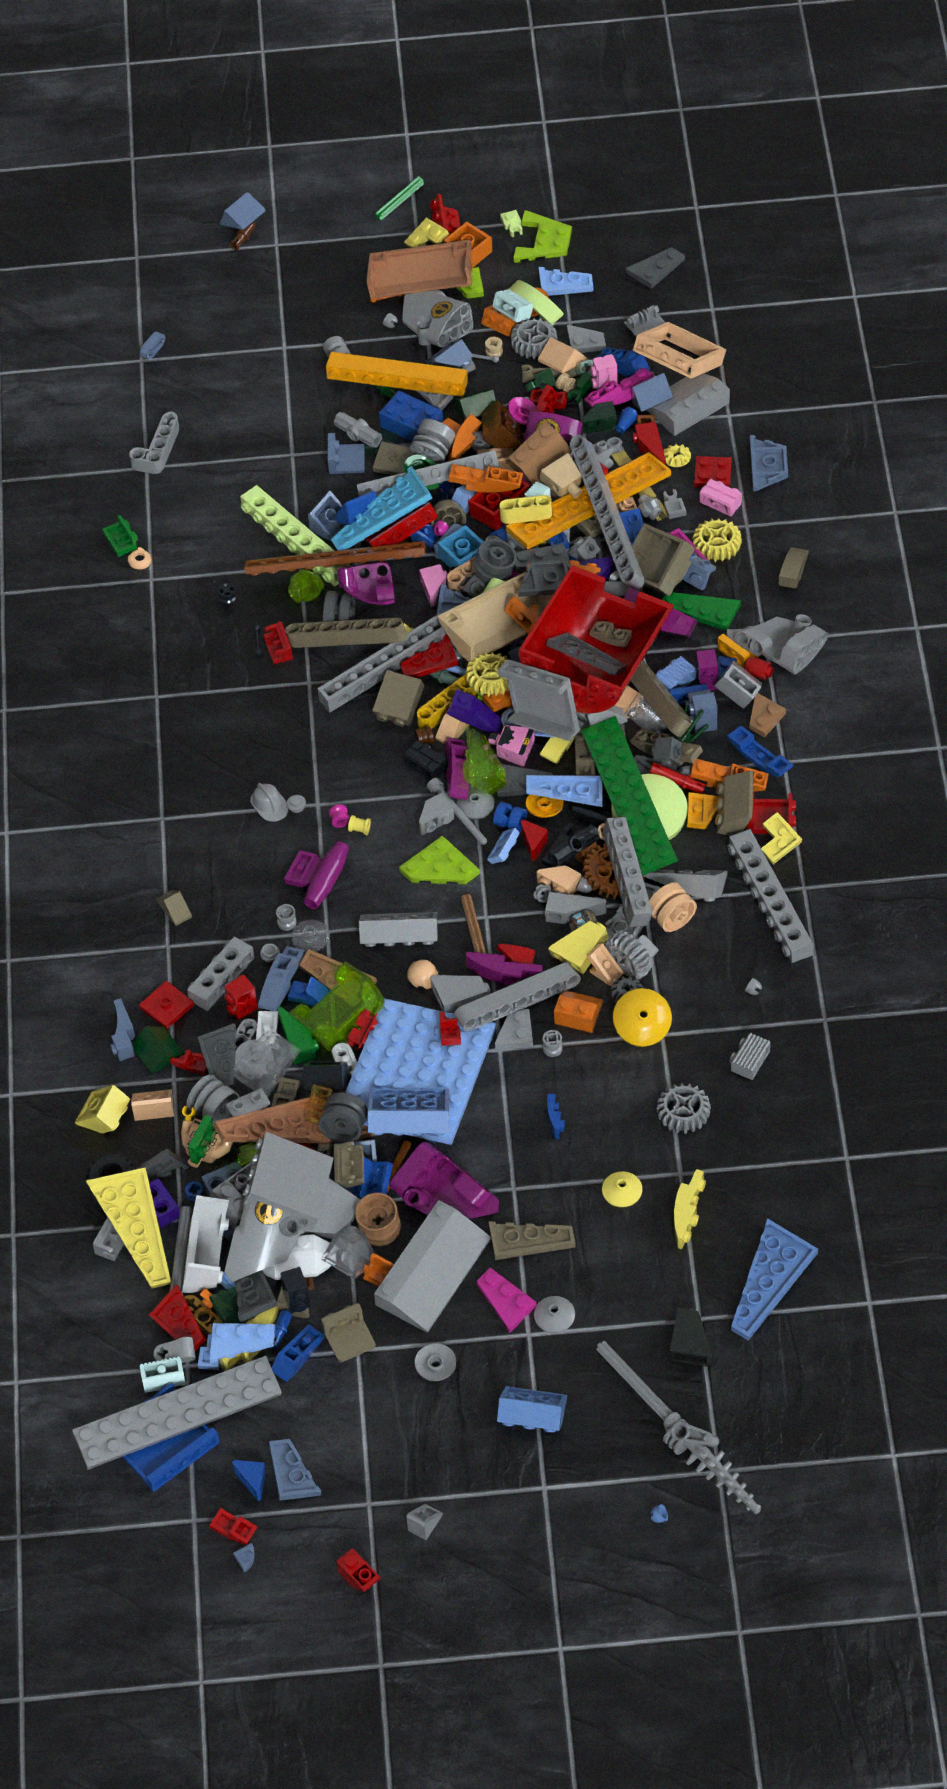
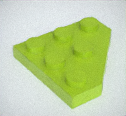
[399,836,480,884]

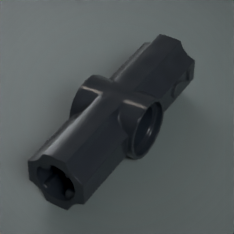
[547,825,600,867]

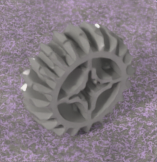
[511,318,558,359]
[605,930,652,979]
[657,1083,711,1134]

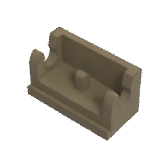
[334,1142,364,1189]

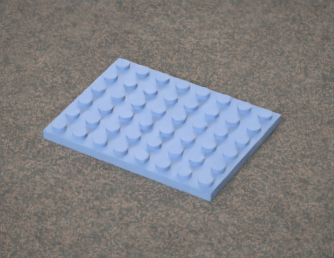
[345,998,496,1145]

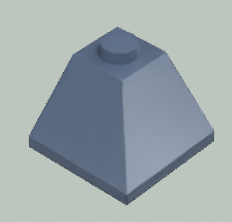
[426,339,473,368]

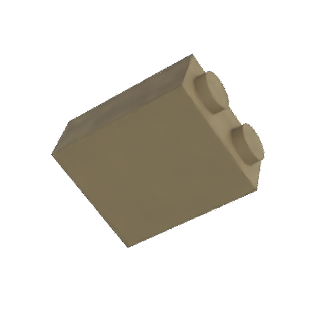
[372,670,424,727]

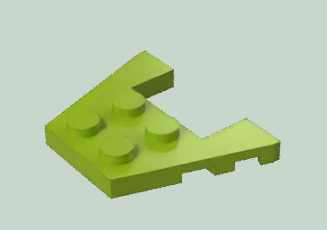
[514,210,572,263]

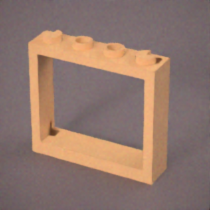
[633,322,726,379]

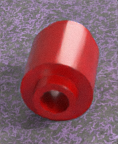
[745,657,774,680]

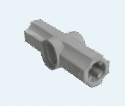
[334,412,382,448]

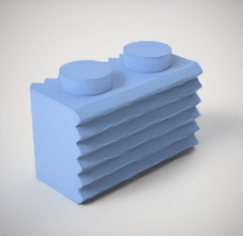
[655,656,697,693]

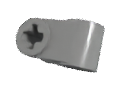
[154,1337,196,1363]

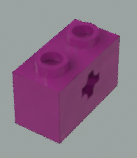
[696,649,718,691]

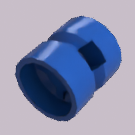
[493,802,527,832]

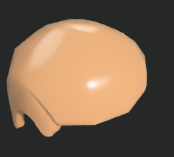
[407,960,438,989]

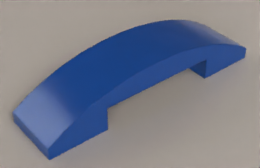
[727,726,793,777]

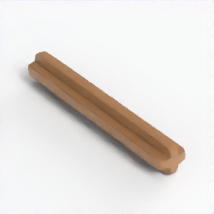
[461,894,486,954]

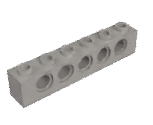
[603,817,653,927]

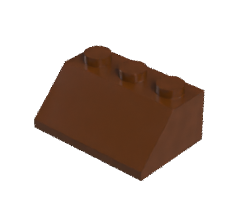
[482,400,523,449]

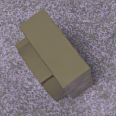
[632,523,695,597]

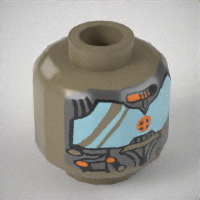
[569,910,597,932]

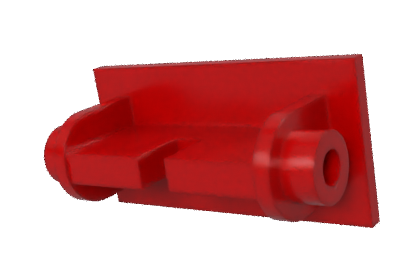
[346,1009,378,1051]

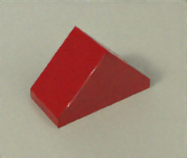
[521,820,548,861]

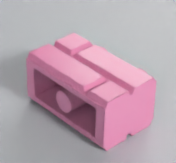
[590,354,618,391]
[700,479,742,517]

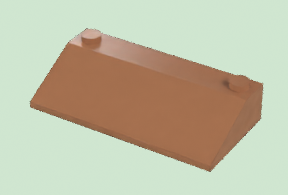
[367,240,473,299]

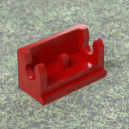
[263,621,293,665]

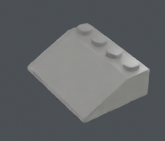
[647,373,730,436]

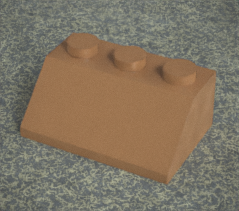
[509,422,572,486]

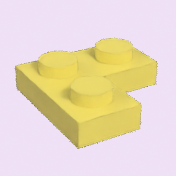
[404,217,449,248]
[761,812,802,865]

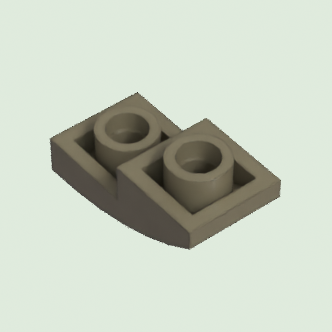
[589,621,633,648]

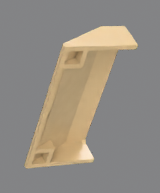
[437,572,552,662]

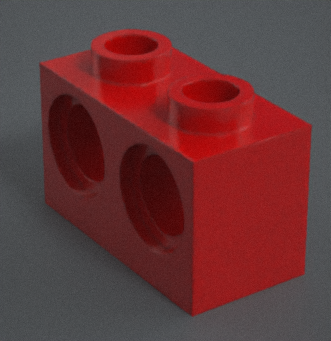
[224,974,258,1020]

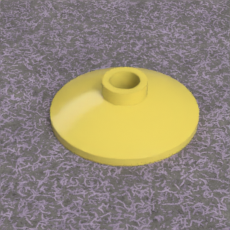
[602,1172,642,1207]

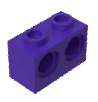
[149,1179,180,1229]

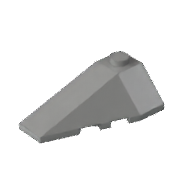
[644,870,727,901]

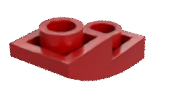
[536,385,558,413]

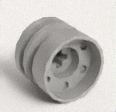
[410,419,455,464]
[187,1075,239,1125]

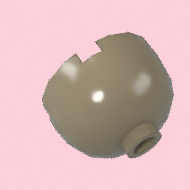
[431,499,466,528]

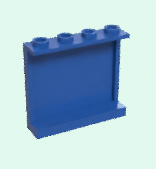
[122,1383,220,1492]

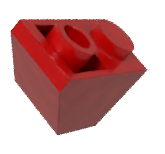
[336,1548,381,1592]

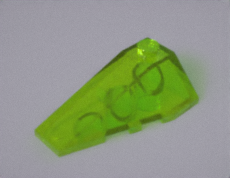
[463,729,507,795]

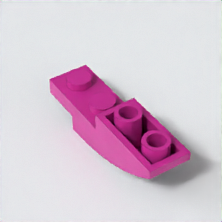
[584,368,654,407]

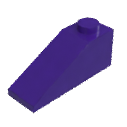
[446,689,502,734]

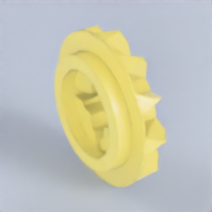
[664,443,691,467]

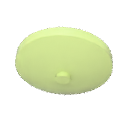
[612,774,688,840]

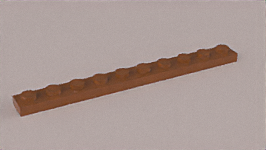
[244,541,426,575]

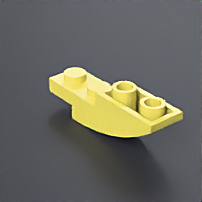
[674,1169,706,1249]
[219,1306,279,1371]

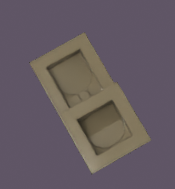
[271,1077,301,1107]

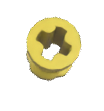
[348,815,371,835]

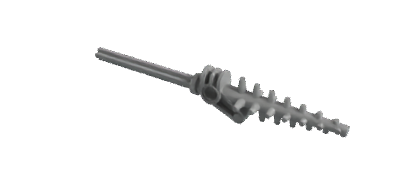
[596,1341,761,1514]

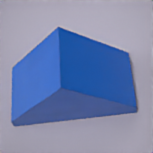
[232,1460,266,1501]

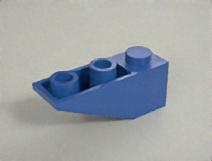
[596,347,650,378]

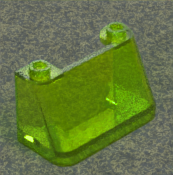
[289,961,385,1052]

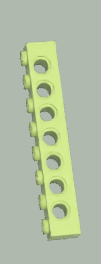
[240,485,350,587]

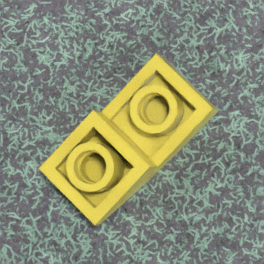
[540,736,575,764]

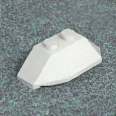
[262,1234,337,1280]

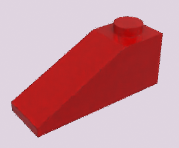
[632,422,666,465]

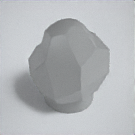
[638,494,662,520]

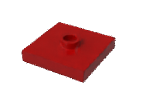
[139,981,194,1030]

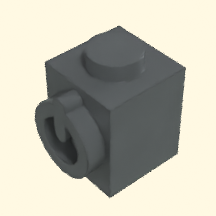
[458,574,487,599]
[652,737,682,767]

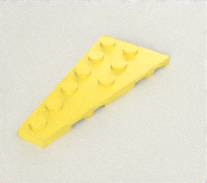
[86,1167,171,1288]

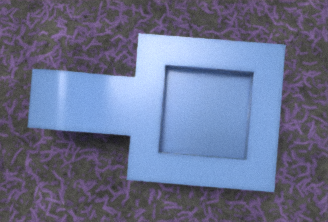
[198,1334,220,1370]

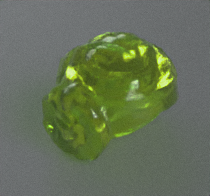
[288,570,324,603]

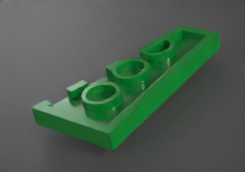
[662,592,741,631]

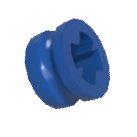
[185,1181,204,1202]

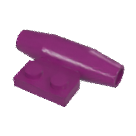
[284,841,349,909]

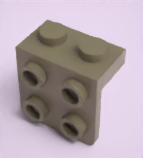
[321,1303,376,1362]

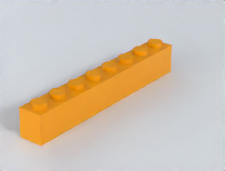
[326,352,468,397]

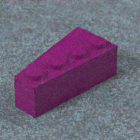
[624,587,698,638]

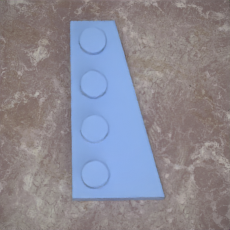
[526,775,602,807]

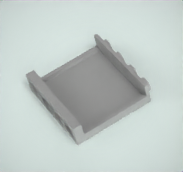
[497,659,580,741]
[243,1132,333,1231]

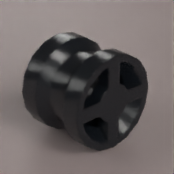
[218,583,237,606]

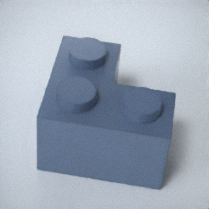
[685,689,717,733]

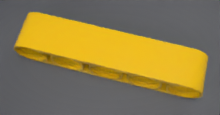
[417,673,481,729]

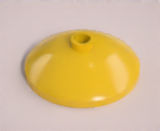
[613,988,672,1047]

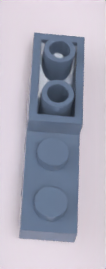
[258,946,305,1011]

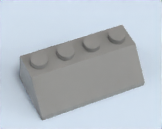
[359,912,438,947]

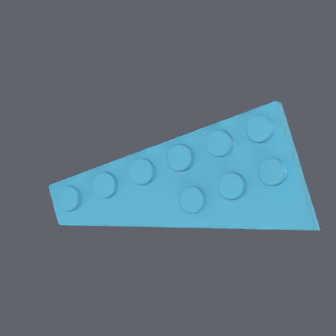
[331,466,432,551]

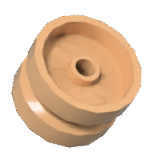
[649,882,697,932]

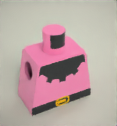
[489,725,535,767]

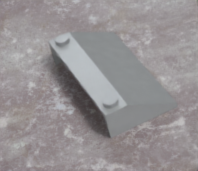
[374,1200,491,1333]

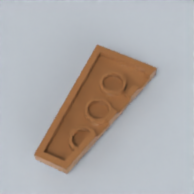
[299,949,377,1013]

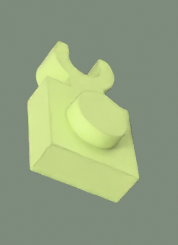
[500,210,523,237]

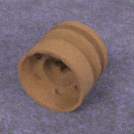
[355,1193,401,1246]

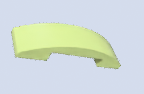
[509,280,564,325]

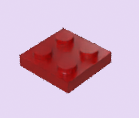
[694,456,732,488]

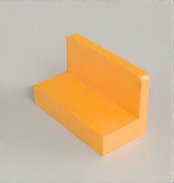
[718,634,759,669]

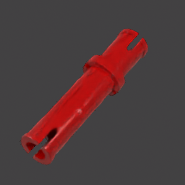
[649,762,706,794]

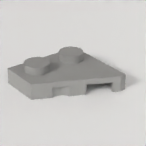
[567,325,606,353]
[495,1009,533,1049]

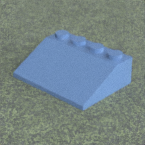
[368,1088,449,1136]

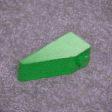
[277,1006,319,1065]

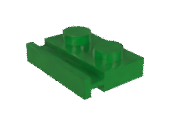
[188,1115,216,1165]

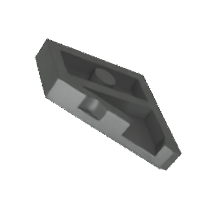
[135,1149,189,1182]

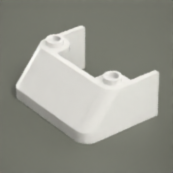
[182,1195,229,1293]

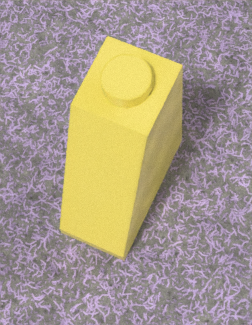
[549,921,609,974]

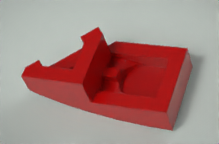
[496,944,535,964]
[439,1012,461,1046]
[170,1049,208,1076]

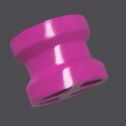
[329,804,350,828]

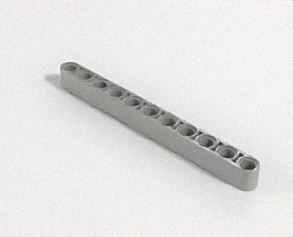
[570,435,644,590]

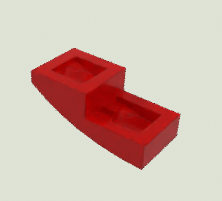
[529,389,568,409]
[209,1508,257,1545]

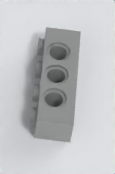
[187,937,254,1011]

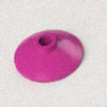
[508,397,537,425]

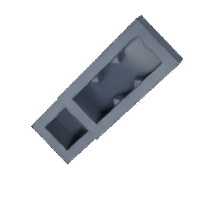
[110,998,136,1061]

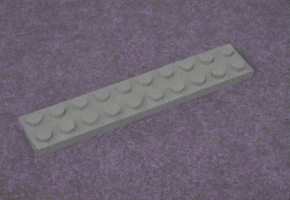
[72,1356,282,1470]

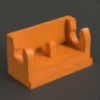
[363,1253,394,1287]

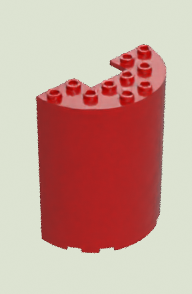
[519,565,674,713]

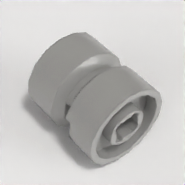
[323,336,351,359]

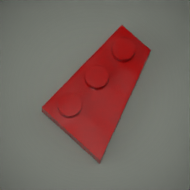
[149,1284,206,1352]

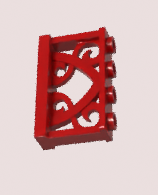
[363,501,438,547]

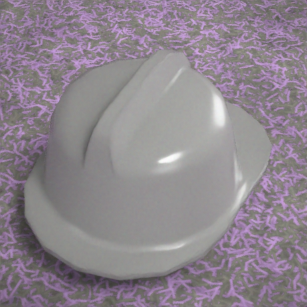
[250,783,288,822]

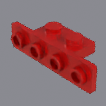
[430,194,460,244]

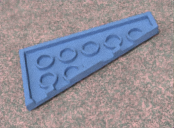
[731,1218,818,1340]

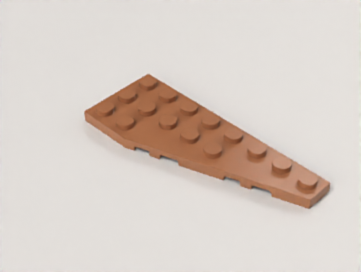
[214,1088,376,1143]

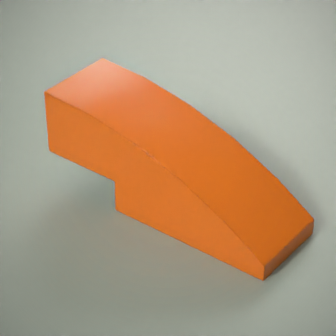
[448,414,482,462]

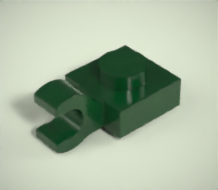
[525,368,556,392]
[567,372,591,404]

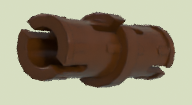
[229,222,256,250]

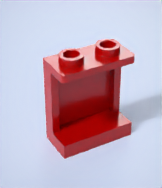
[746,792,796,834]

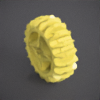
[693,518,742,562]
[466,652,509,697]

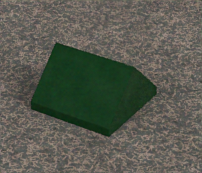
[132,1026,185,1075]

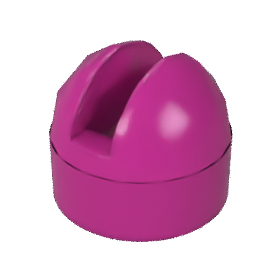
[433,520,449,536]

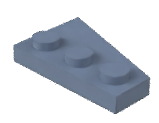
[268,1439,321,1501]

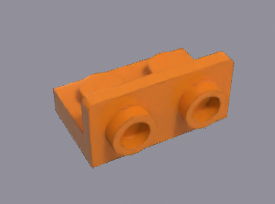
[481,305,523,337]

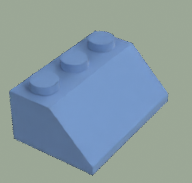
[497,1386,567,1432]

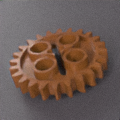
[582,843,644,899]

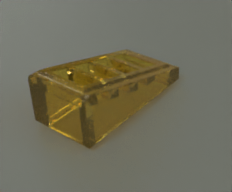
[305,1084,332,1124]

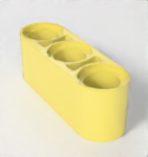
[500,495,552,524]

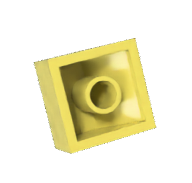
[75,1085,130,1134]

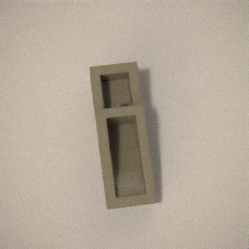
[779,547,809,589]

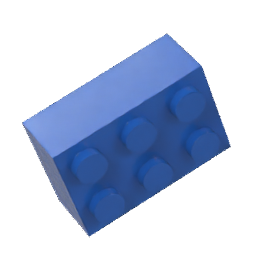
[379,391,443,442]

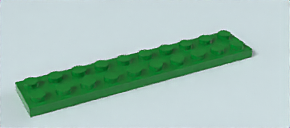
[581,716,678,876]

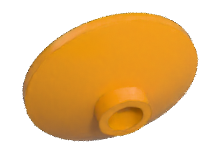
[526,794,564,818]

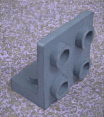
[328,433,365,474]

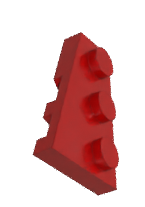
[400,634,459,678]

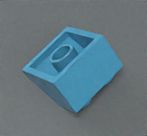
[437,525,484,567]

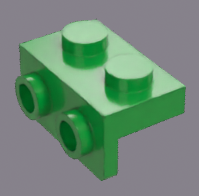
[102,515,138,557]

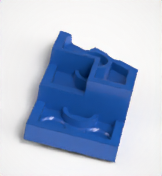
[335,1157,393,1200]

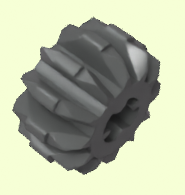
[611,976,643,1004]

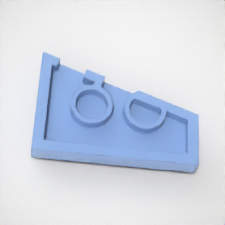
[539,267,593,296]
[210,1323,275,1364]

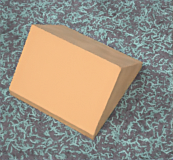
[538,337,587,373]
[131,1089,174,1121]

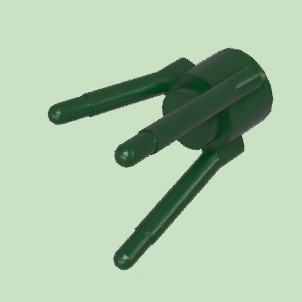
[673,705,709,744]

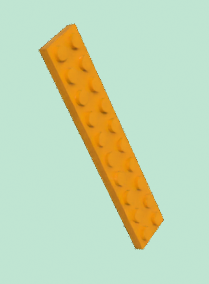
[506,452,671,550]

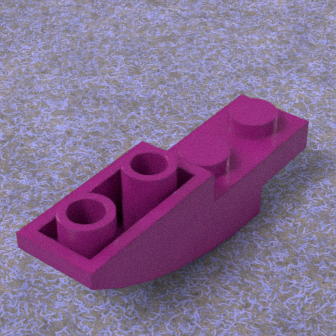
[445,737,470,800]
[466,952,543,986]

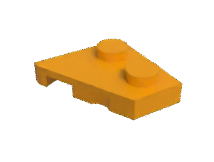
[687,792,718,829]

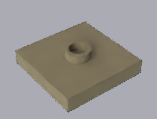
[373,441,414,476]

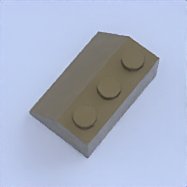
[715,771,753,836]

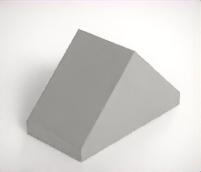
[406,1504,443,1540]

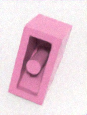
[419,564,447,607]

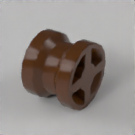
[415,726,434,744]

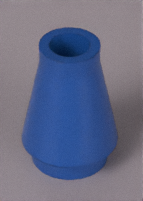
[615,407,638,434]

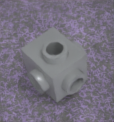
[567,536,600,562]

